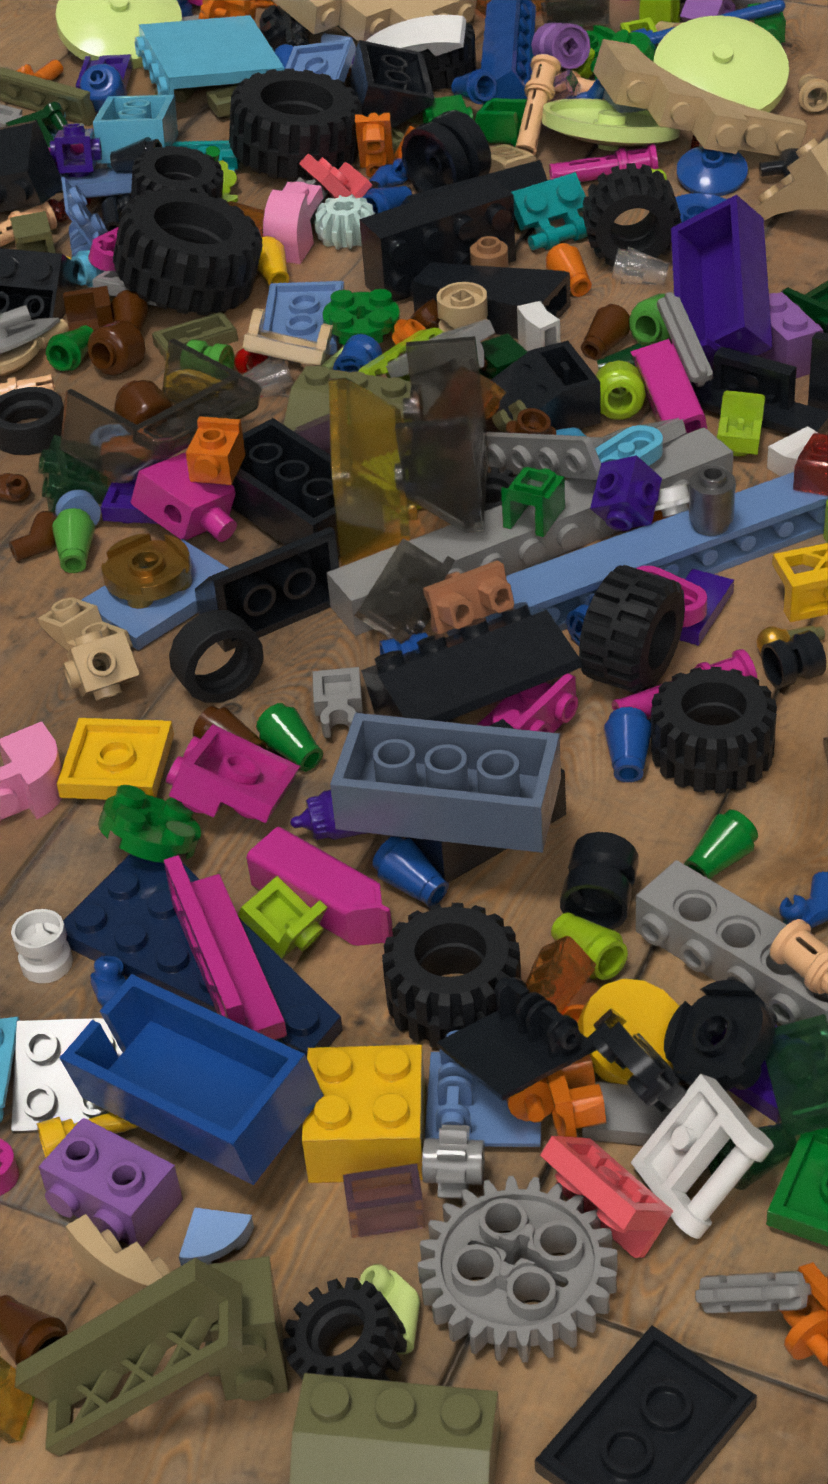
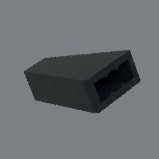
[410,263,571,339]

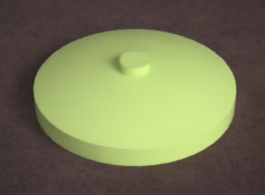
[56,0,182,69]
[653,16,789,112]
[542,99,680,151]

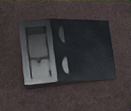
[456,341,601,449]

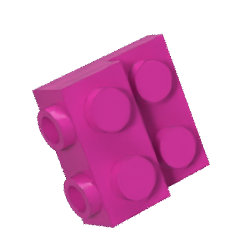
[166,724,300,823]

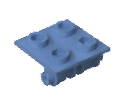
[61,176,107,257]
[425,1030,541,1147]

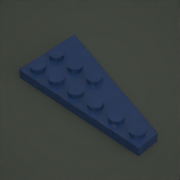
[63,854,343,1057]

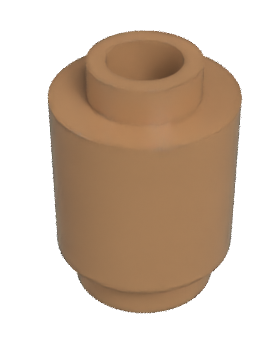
[470,236,508,267]

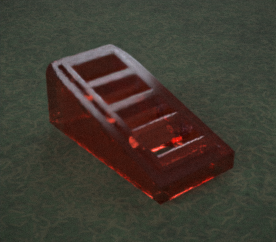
[793,433,828,496]

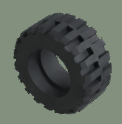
[229,68,362,181]
[113,188,263,315]

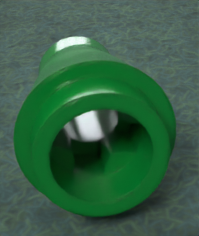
[46,325,94,371]
[256,703,323,771]
[684,809,758,880]

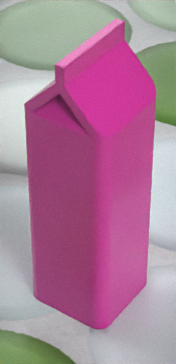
[631,339,708,437]
[246,826,393,946]

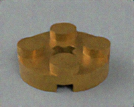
[101,533,192,609]

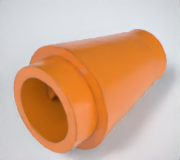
[546,243,592,297]

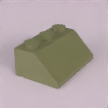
[284,366,423,464]
[289,1373,501,1484]

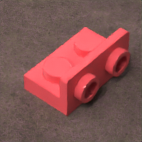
[299,153,372,199]
[540,1136,673,1258]

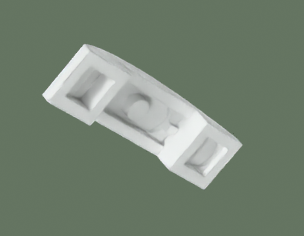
[354,15,466,57]

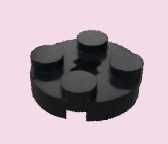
[664,980,777,1091]
[588,1008,688,1112]

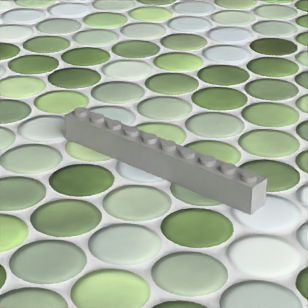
[327,427,733,636]

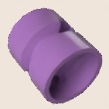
[532,23,591,69]

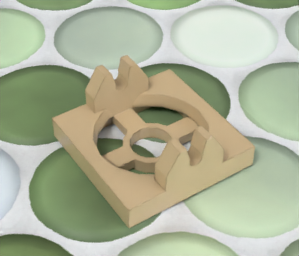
[242,308,333,366]

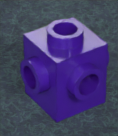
[50,123,102,177]
[590,455,662,531]

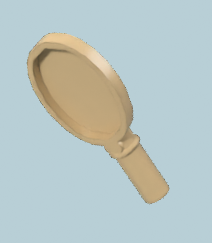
[0,319,69,376]

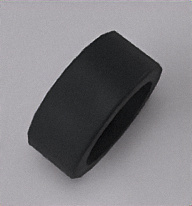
[0,387,68,455]
[169,610,264,703]

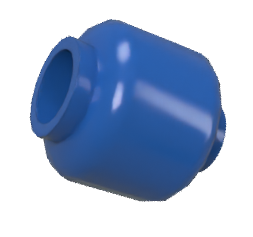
[80,64,127,113]

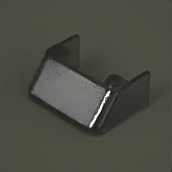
[394,336,489,533]
[60,338,261,483]

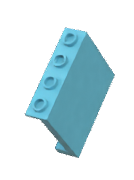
[135,15,284,95]

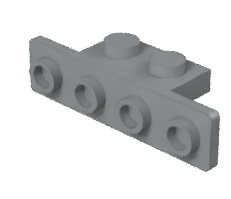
[479,432,604,480]

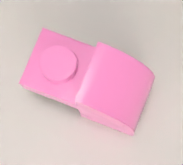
[263,181,323,264]
[0,721,62,821]

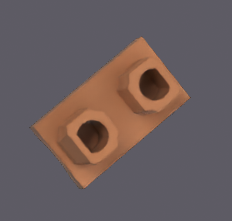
[423,560,514,634]

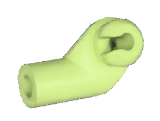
[359,1264,420,1354]

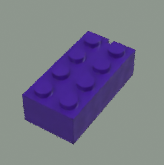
[671,194,773,371]

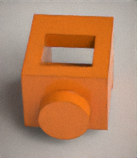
[186,416,245,485]

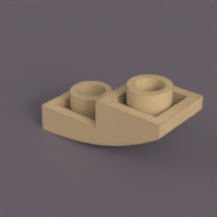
[37,598,133,668]
[65,1214,171,1302]

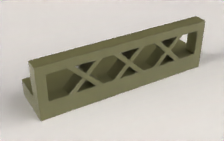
[15,1258,242,1456]

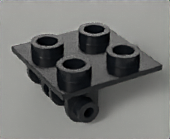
[437,977,597,1101]

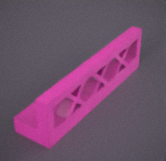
[164,855,287,1040]

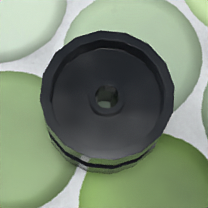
[401,110,492,192]

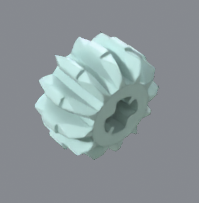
[314,195,375,250]

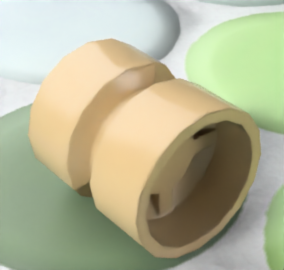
[437,282,489,342]

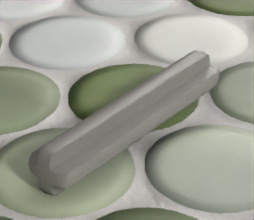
[657,292,713,387]

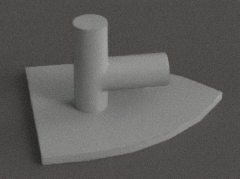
[0,305,60,354]

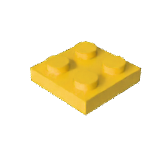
[57,718,174,800]

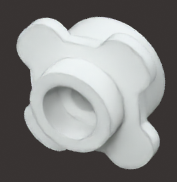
[655,483,689,517]

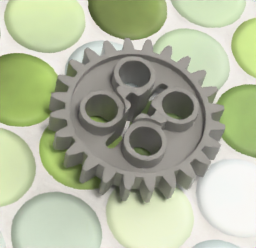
[418,1176,617,1362]

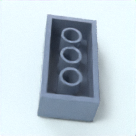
[330,713,561,853]

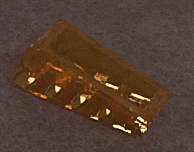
[526,936,596,1013]

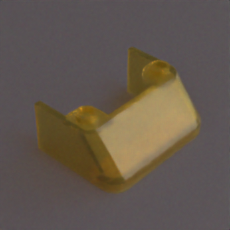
[329,377,418,566]

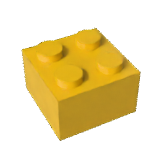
[302,1045,426,1183]

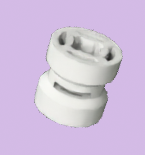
[11,909,73,983]

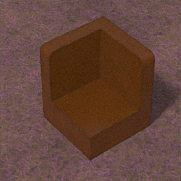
[63,286,113,331]

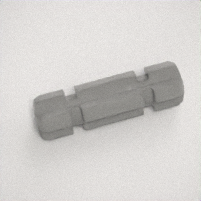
[695,1271,811,1314]

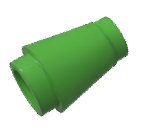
[52,508,95,573]

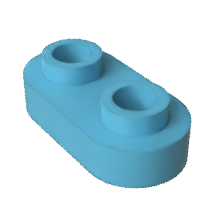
[595,425,663,481]

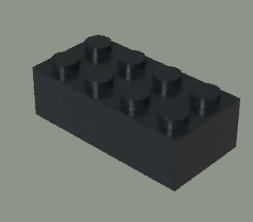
[359,176,516,302]
[232,418,385,556]

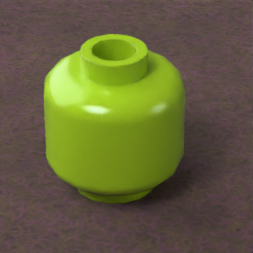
[596,360,646,420]

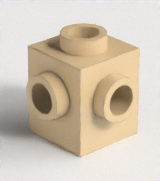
[63,631,140,701]

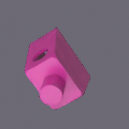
[131,452,237,542]

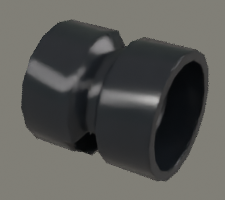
[560,831,639,930]

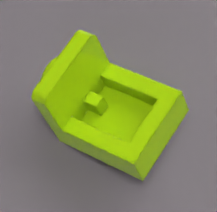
[717,391,765,456]
[238,876,328,959]

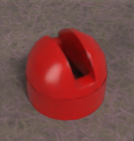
[234,348,269,380]

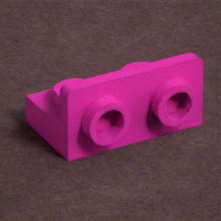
[477,673,578,733]

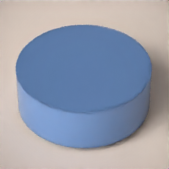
[55,490,101,526]

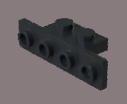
[259,5,310,51]
[690,347,828,434]

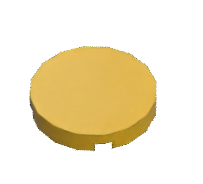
[577,979,680,1085]

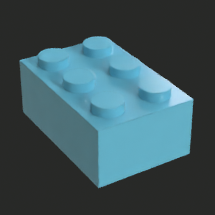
[93,95,178,168]

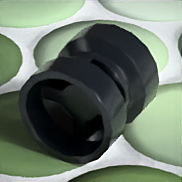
[761,630,827,689]

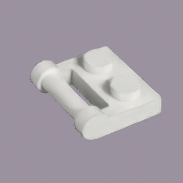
[631,1074,774,1239]

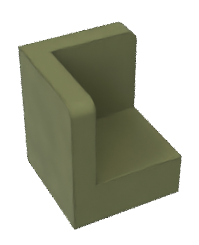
[10,211,55,253]

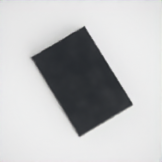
[535,1325,757,1484]

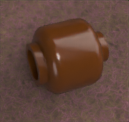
[87,320,146,375]
[114,380,174,438]

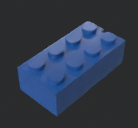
[59,974,324,1186]

